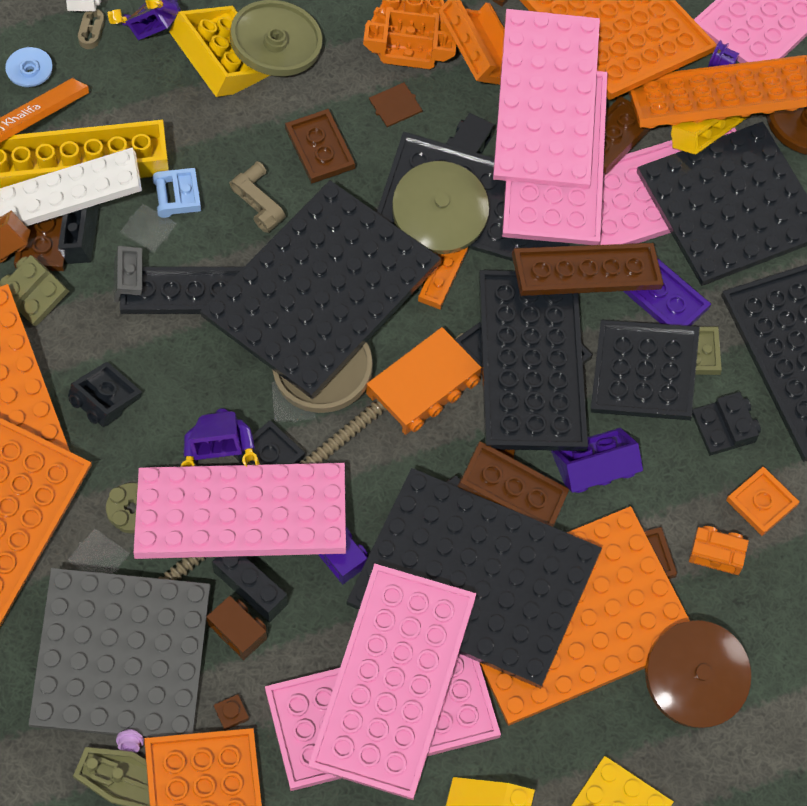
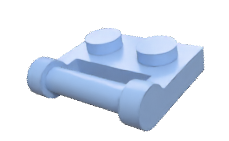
[153,168,201,218]

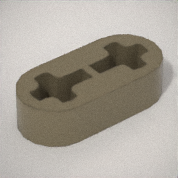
[78,9,105,49]

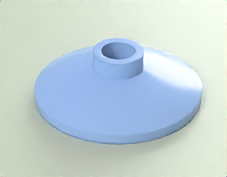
[6,47,53,87]

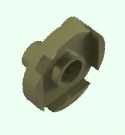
[106,483,138,533]

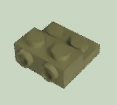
[0,255,69,326]

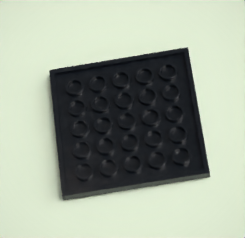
[636,121,807,286]

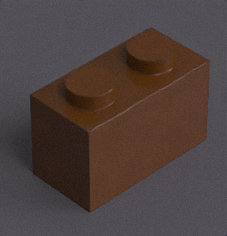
[206,596,267,660]

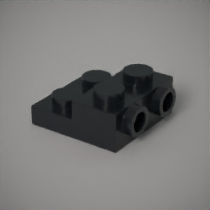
[68,362,142,427]
[692,392,761,456]

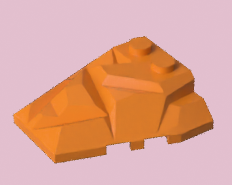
[363,0,456,69]

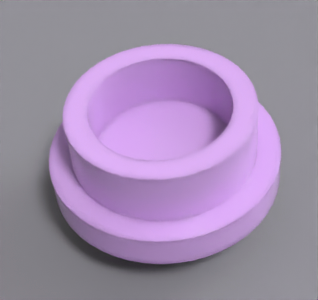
[116,729,144,753]

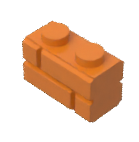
[689,526,749,576]

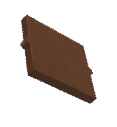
[369,82,423,127]

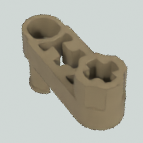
[229,161,286,233]

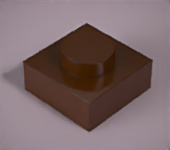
[213,694,249,731]

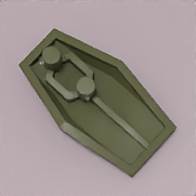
[73,747,150,806]

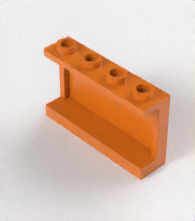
[438,0,504,85]
[366,327,482,435]

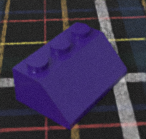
[551,428,643,493]

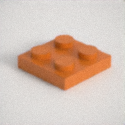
[726,467,800,536]

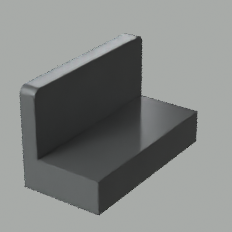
[114,246,142,302]

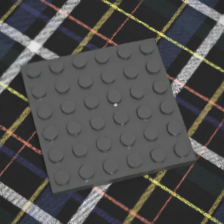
[28,568,210,738]

